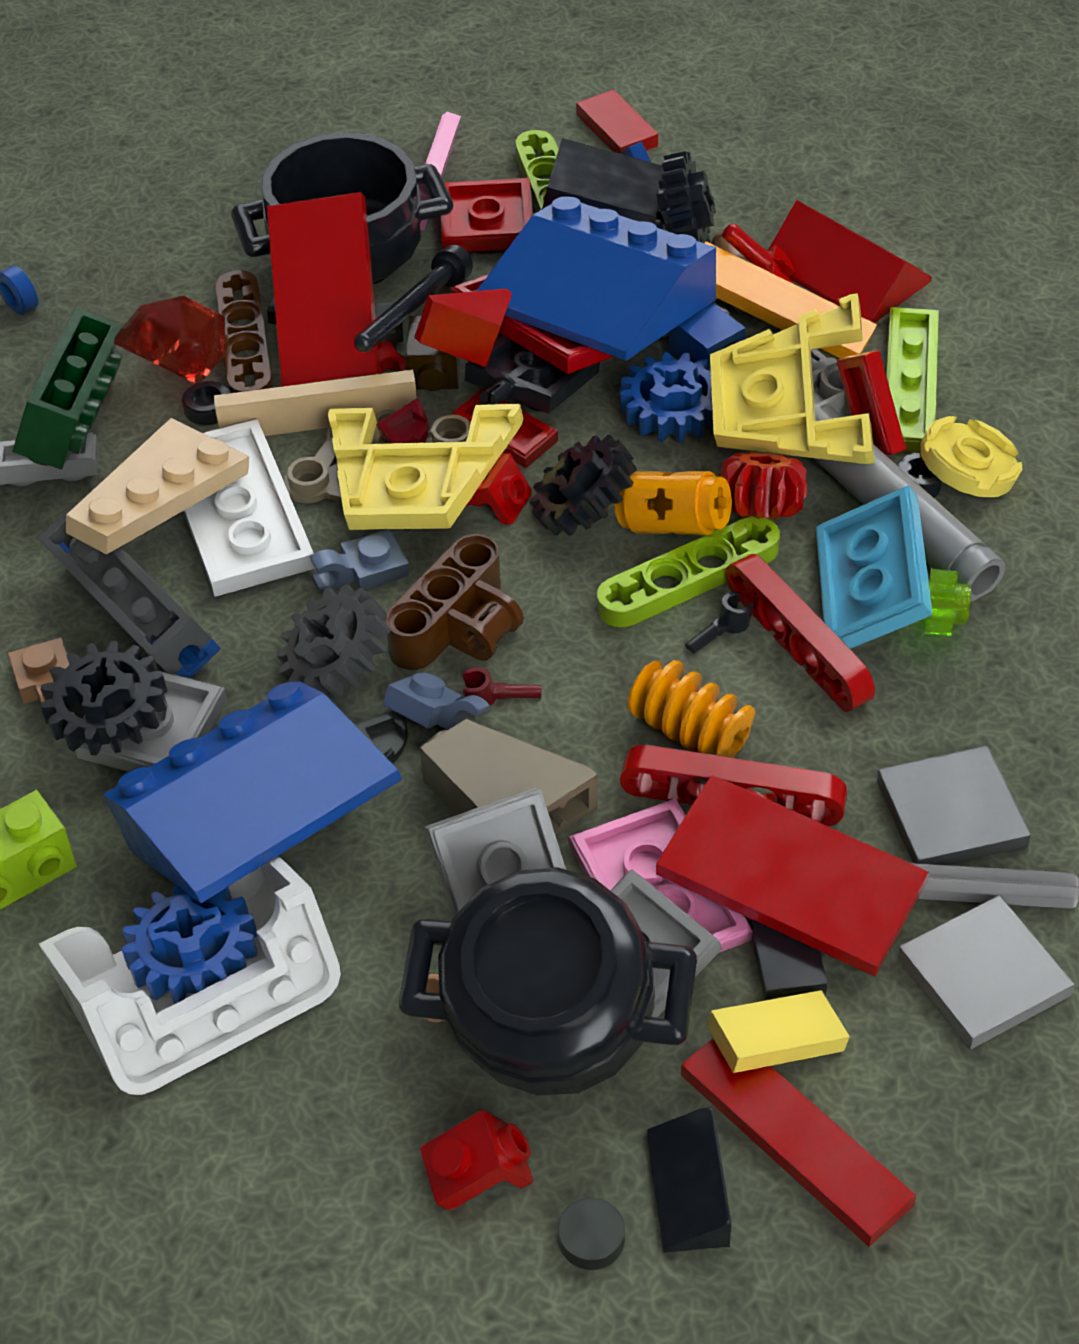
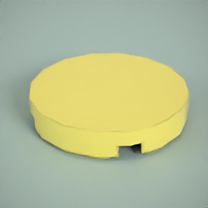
[920,416,1023,497]

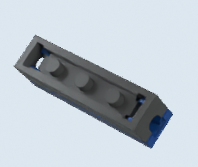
[38,502,221,679]

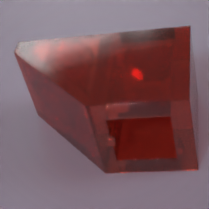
[114,295,225,383]

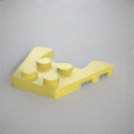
[710,293,875,464]
[328,404,523,530]

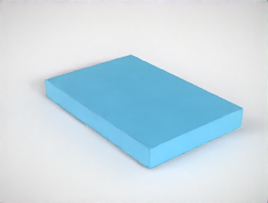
[815,485,933,649]

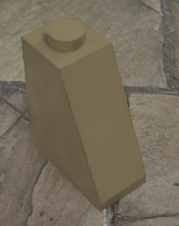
[420,719,598,835]

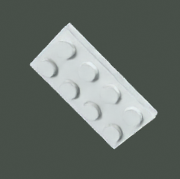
[182,419,315,597]

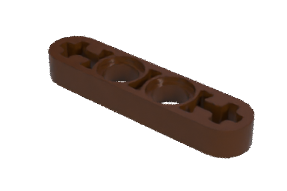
[215,270,273,393]

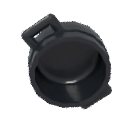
[231,132,454,285]
[399,867,697,1096]

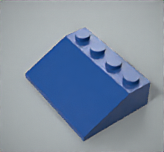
[477,197,716,360]
[103,681,402,903]

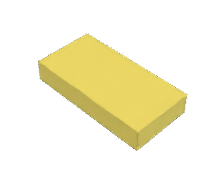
[706,990,850,1073]

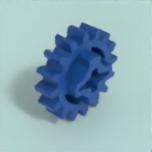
[620,352,713,443]
[122,884,258,1004]

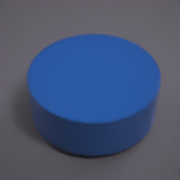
[0,265,39,315]

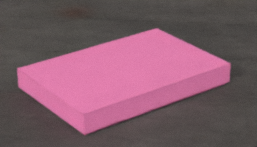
[569,798,753,953]

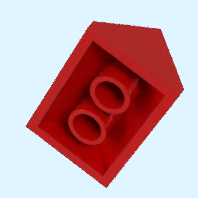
[769,200,932,323]

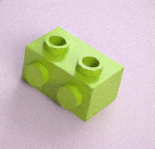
[0,789,77,909]

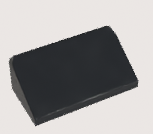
[647,1107,731,1253]

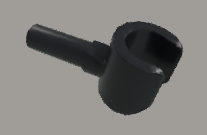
[685,592,754,654]

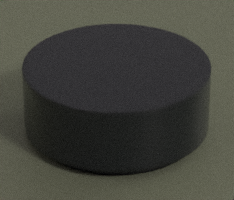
[182,381,231,425]

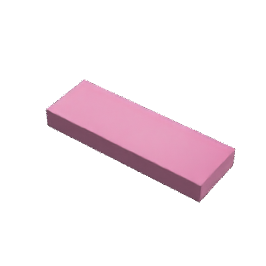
[418,112,461,230]

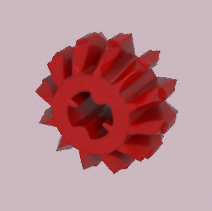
[719,451,808,520]

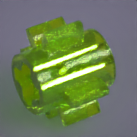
[919,569,971,636]

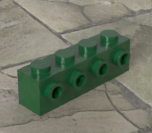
[12,307,123,470]

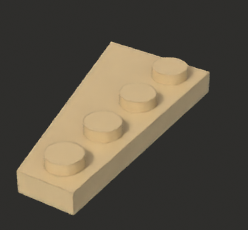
[66,418,249,555]

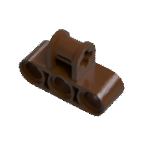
[385,534,524,670]

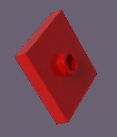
[441,178,533,252]

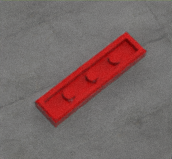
[681,1038,916,1247]

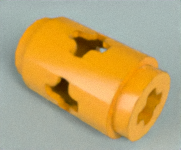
[614,471,732,535]

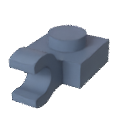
[310,529,409,593]
[383,673,490,730]

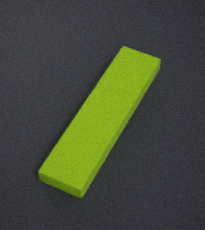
[886,307,939,453]

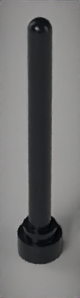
[354,245,473,352]

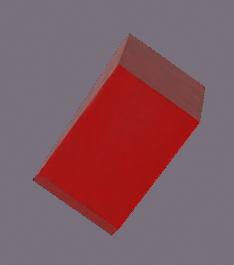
[414,289,512,367]

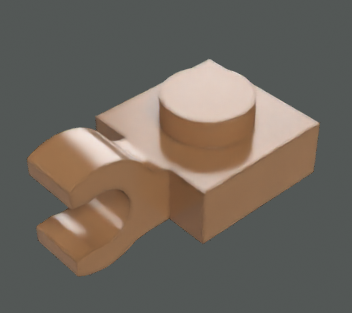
[8,637,69,727]

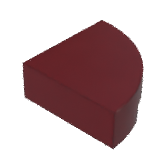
[376,398,429,444]

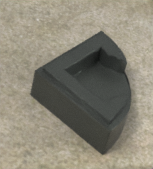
[354,710,408,764]

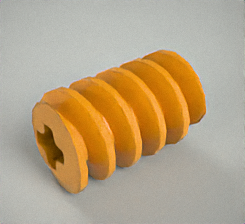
[627,660,756,758]

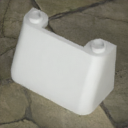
[39,856,341,1095]

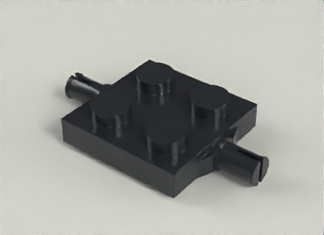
[464,335,600,414]

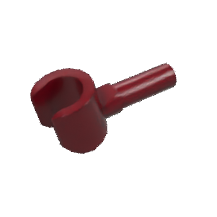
[463,667,542,706]

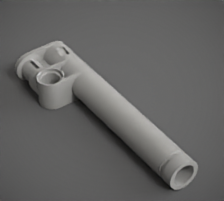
[811,348,1006,601]

